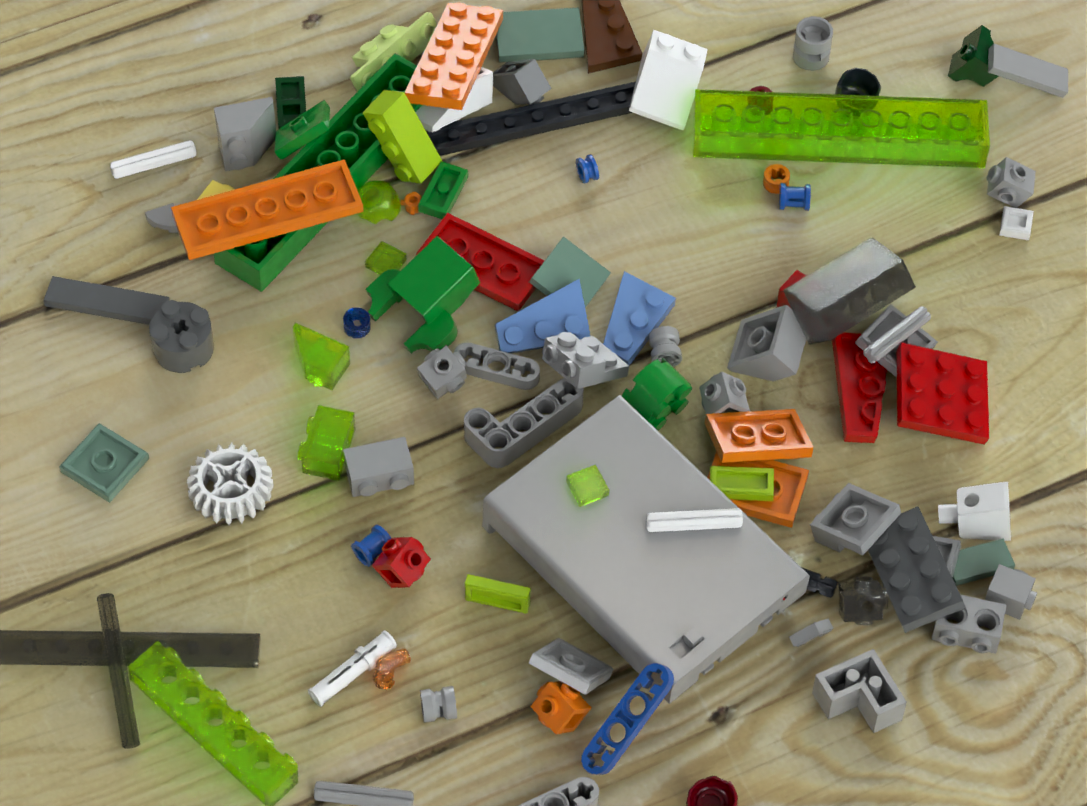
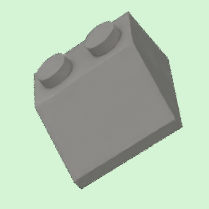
[214,97,276,171]
[727,305,810,381]

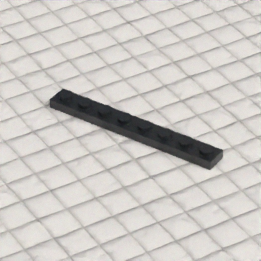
[425,81,636,156]

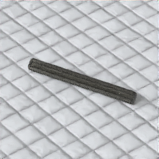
[97,593,140,749]

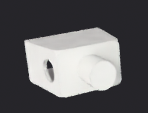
[938,482,1011,541]

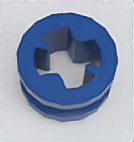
[576,154,599,184]

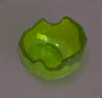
[357,180,401,224]

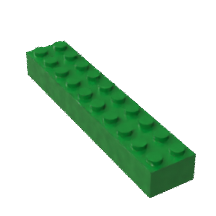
[213,53,422,292]

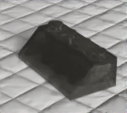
[783,237,916,345]

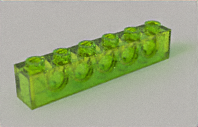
[128,641,298,806]

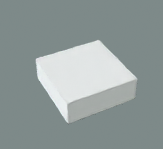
[999,206,1034,240]

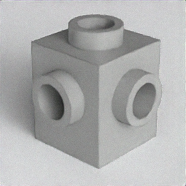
[986,157,1036,208]
[417,346,467,400]
[699,372,750,414]

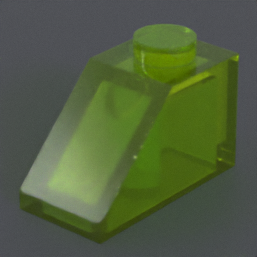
[292,323,350,390]

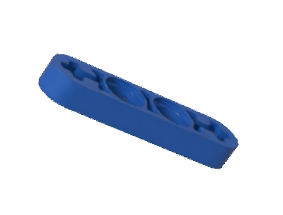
[581,663,674,775]

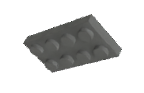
[868,506,966,633]

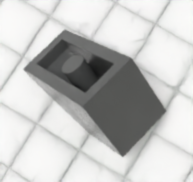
[493,59,552,105]

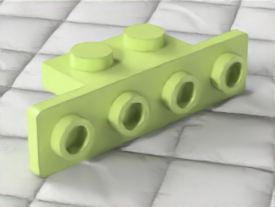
[350,12,437,92]

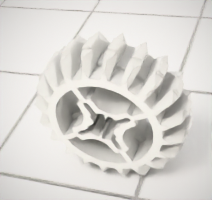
[187,442,273,525]

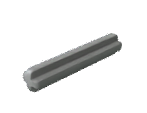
[863,306,931,363]
[314,781,414,806]

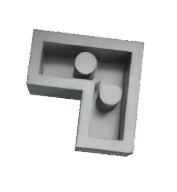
[812,649,907,733]

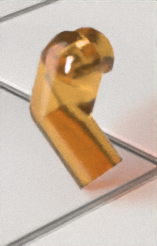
[373,648,411,690]

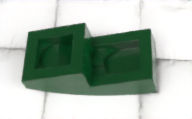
[275,76,306,129]

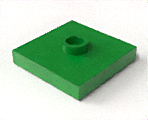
[274,100,330,160]

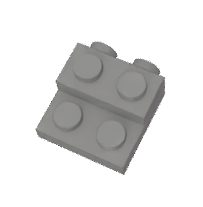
[542,332,629,389]
[810,483,901,555]

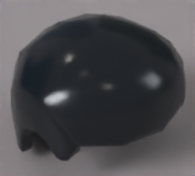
[835,67,881,115]

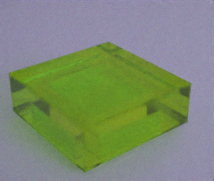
[365,241,407,275]
[566,464,610,507]

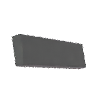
[44,276,170,325]

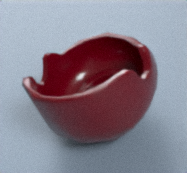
[686,776,738,806]

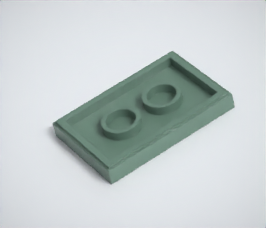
[496,7,585,63]

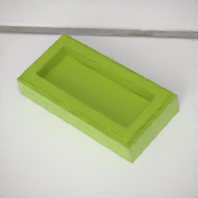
[710,466,774,501]
[465,574,531,614]

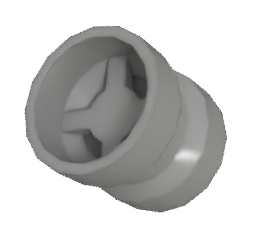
[649,326,682,367]
[420,686,457,723]

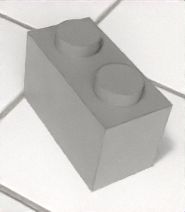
[343,437,414,497]

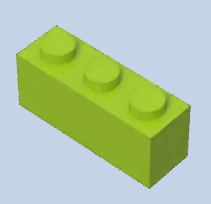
[363,90,442,184]

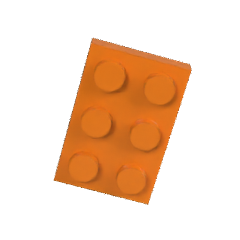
[704,409,814,463]
[707,451,809,528]

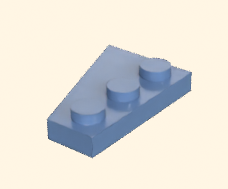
[603,271,676,366]
[495,279,591,354]

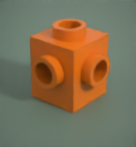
[530,681,592,734]

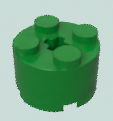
[622,358,692,431]

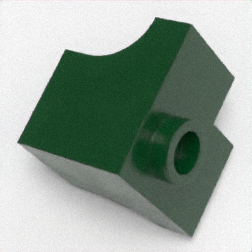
[948,25,999,87]

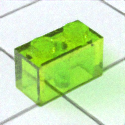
[297,405,356,481]

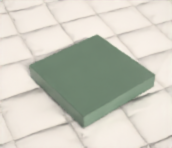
[529,236,611,308]
[59,423,149,503]

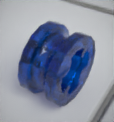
[343,308,371,338]

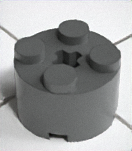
[149,300,214,373]

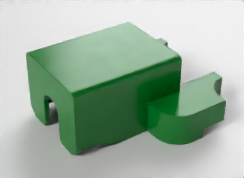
[365,236,480,354]

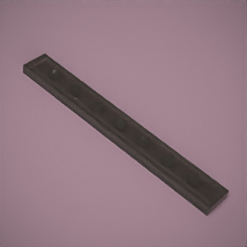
[0,630,261,668]

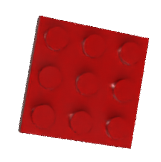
[897,342,989,445]

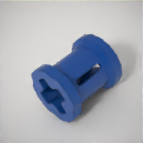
[779,183,811,211]
[351,525,392,567]

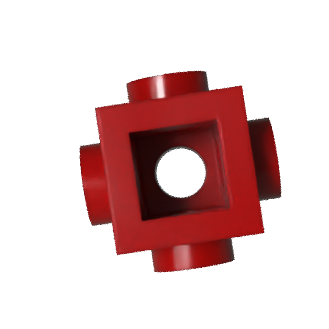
[372,537,431,588]

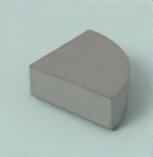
[145,203,178,233]
[789,618,834,647]

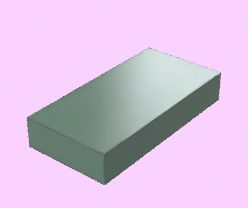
[953,539,1015,586]

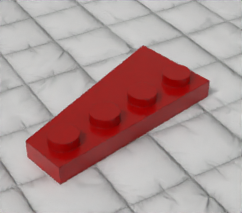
[832,332,887,443]

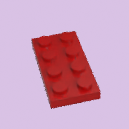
[416,213,545,312]

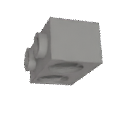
[932,595,1006,654]

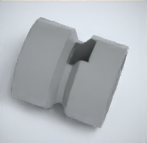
[793,16,833,71]

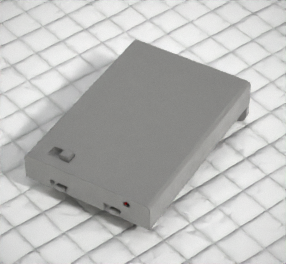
[482,395,810,704]

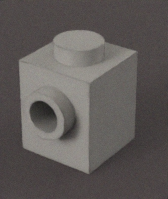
[985,564,1037,620]

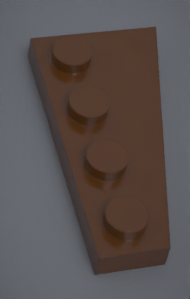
[582,0,643,74]

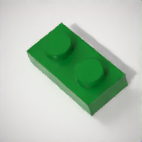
[418,161,468,219]

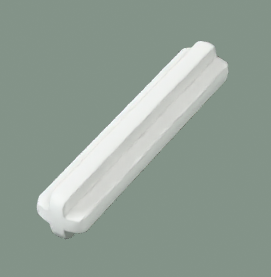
[110,140,196,179]
[646,508,743,532]

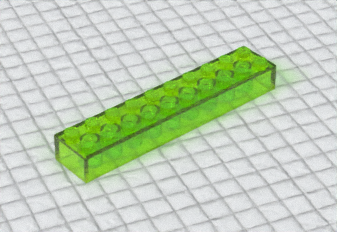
[693,89,990,168]

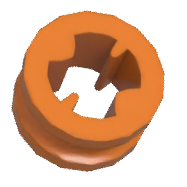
[763,164,790,194]

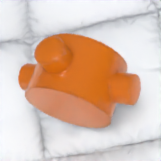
[400,191,422,215]

